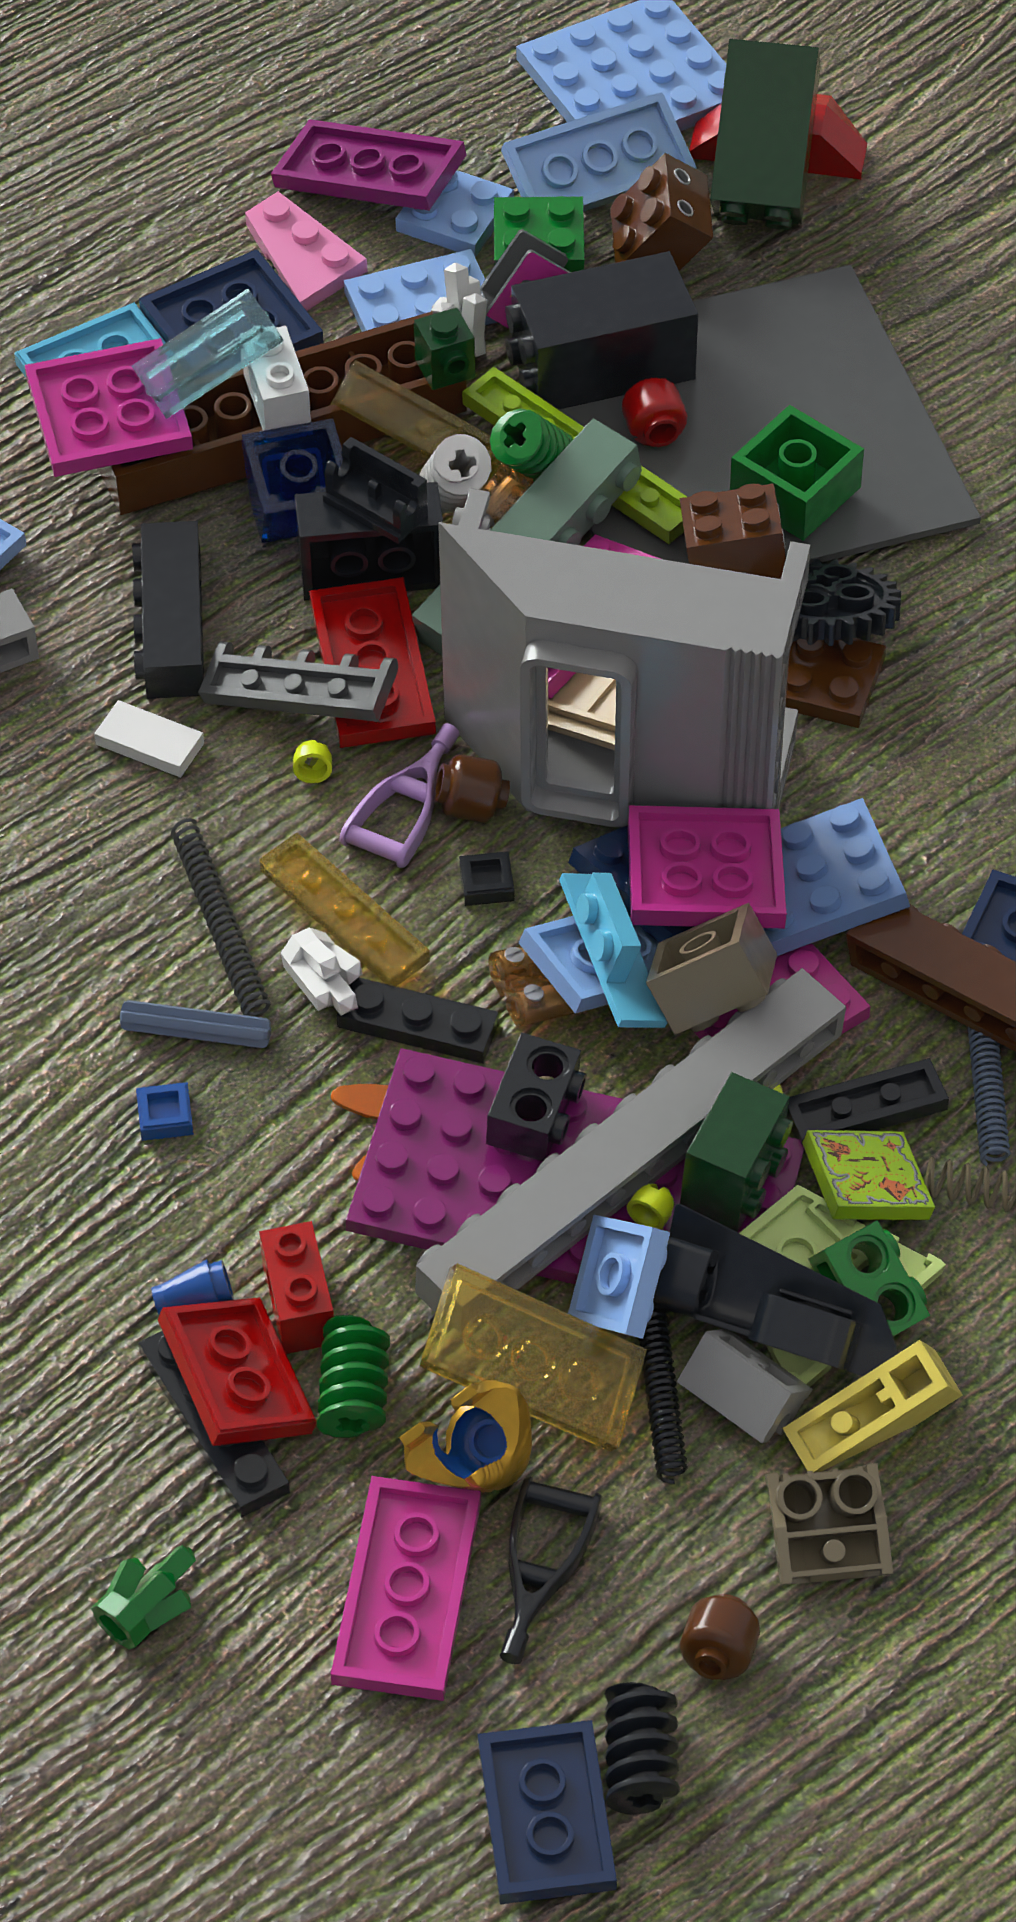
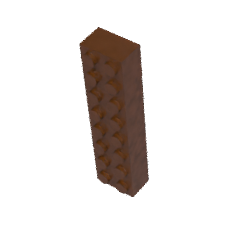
[98,311,467,515]

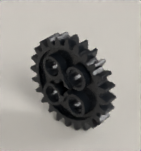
[792,558,901,646]

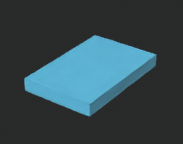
[14,302,178,377]

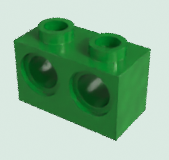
[808,1220,930,1336]

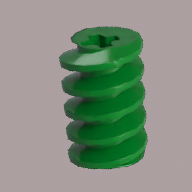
[490,409,573,482]
[317,1315,390,1438]

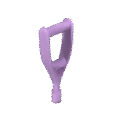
[339,723,460,868]

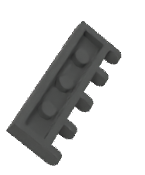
[198,641,398,722]

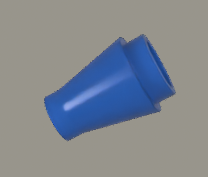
[151,1259,234,1315]

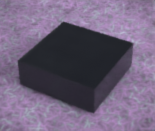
[459,851,515,906]

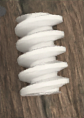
[420,434,491,513]

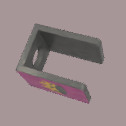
[480,229,571,328]

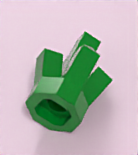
[91,1545,196,1650]

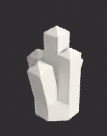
[431,263,487,357]
[281,928,363,1016]

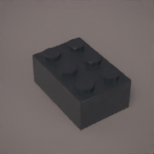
[295,482,443,601]

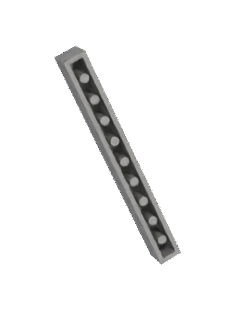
[415,968,846,1335]

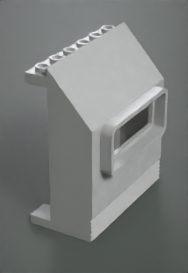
[438,488,811,827]

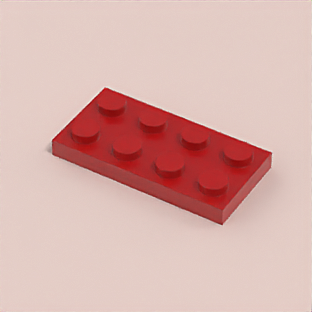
[309,577,436,748]

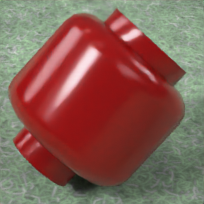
[622,377,687,447]

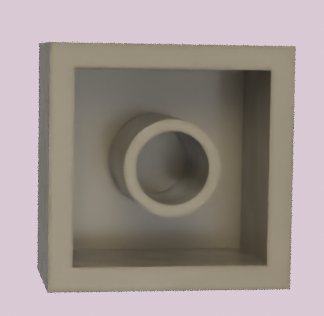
[646,903,777,1035]

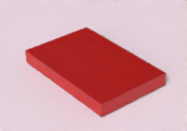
[158,1297,317,1446]

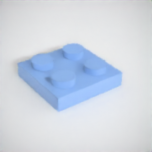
[395,170,514,257]
[567,1214,670,1339]

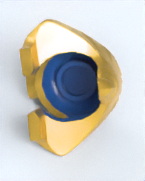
[399,1380,532,1492]

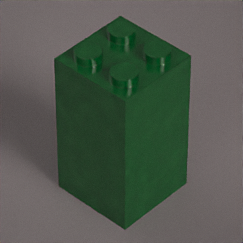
[710,39,821,230]

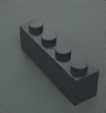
[132,520,204,699]

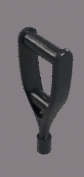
[500,1476,602,1665]

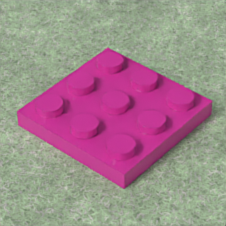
[25,338,193,477]
[628,805,787,929]

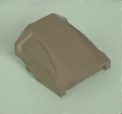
[765,1463,893,1585]

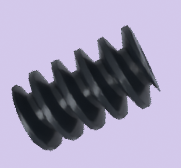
[604,1682,680,1815]

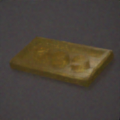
[419,1263,647,1452]

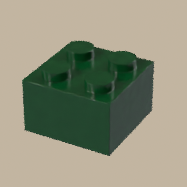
[680,1072,793,1232]

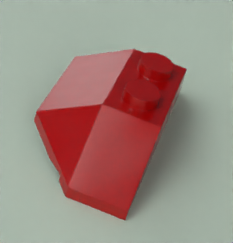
[689,94,867,180]

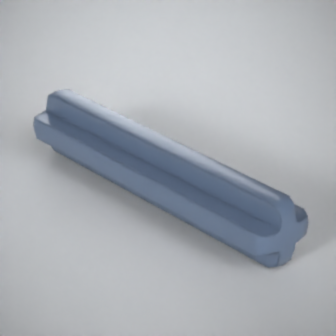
[120,1000,271,1048]

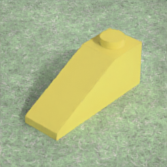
[782,1340,963,1473]

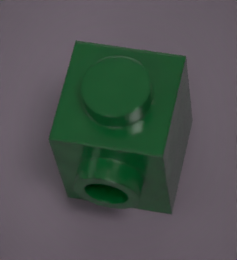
[414,307,475,390]

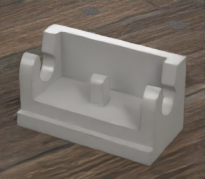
[677,1329,813,1443]

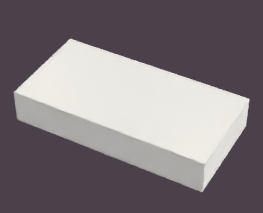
[94,700,204,778]

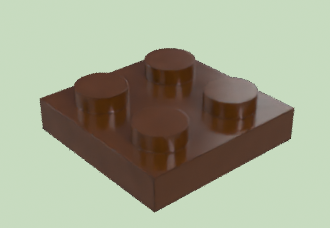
[785,638,886,728]

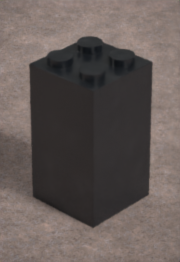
[505,251,698,410]

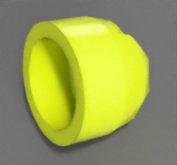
[293,740,332,783]
[627,1183,674,1229]

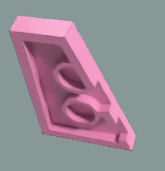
[245,191,367,311]

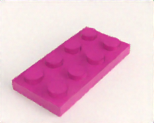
[330,1476,481,1701]

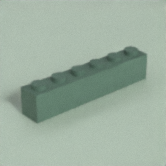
[412,418,642,655]

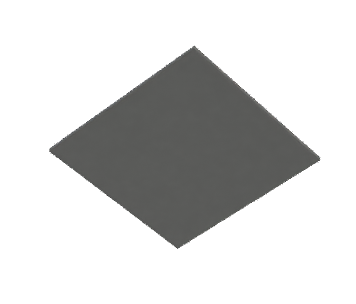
[517,265,981,564]

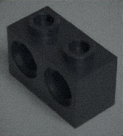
[486,1032,587,1161]

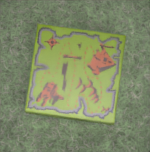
[802,1130,935,1220]

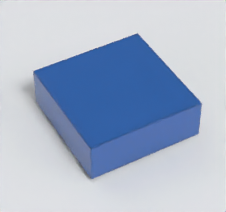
[136,1082,194,1141]

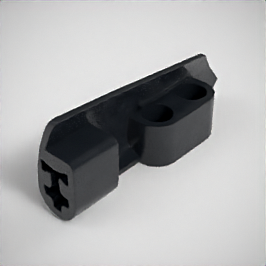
[653,1204,899,1376]

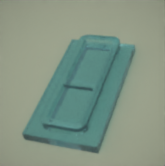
[131,289,284,419]

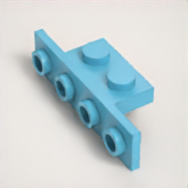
[559,872,668,1028]

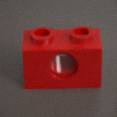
[259,1221,334,1354]

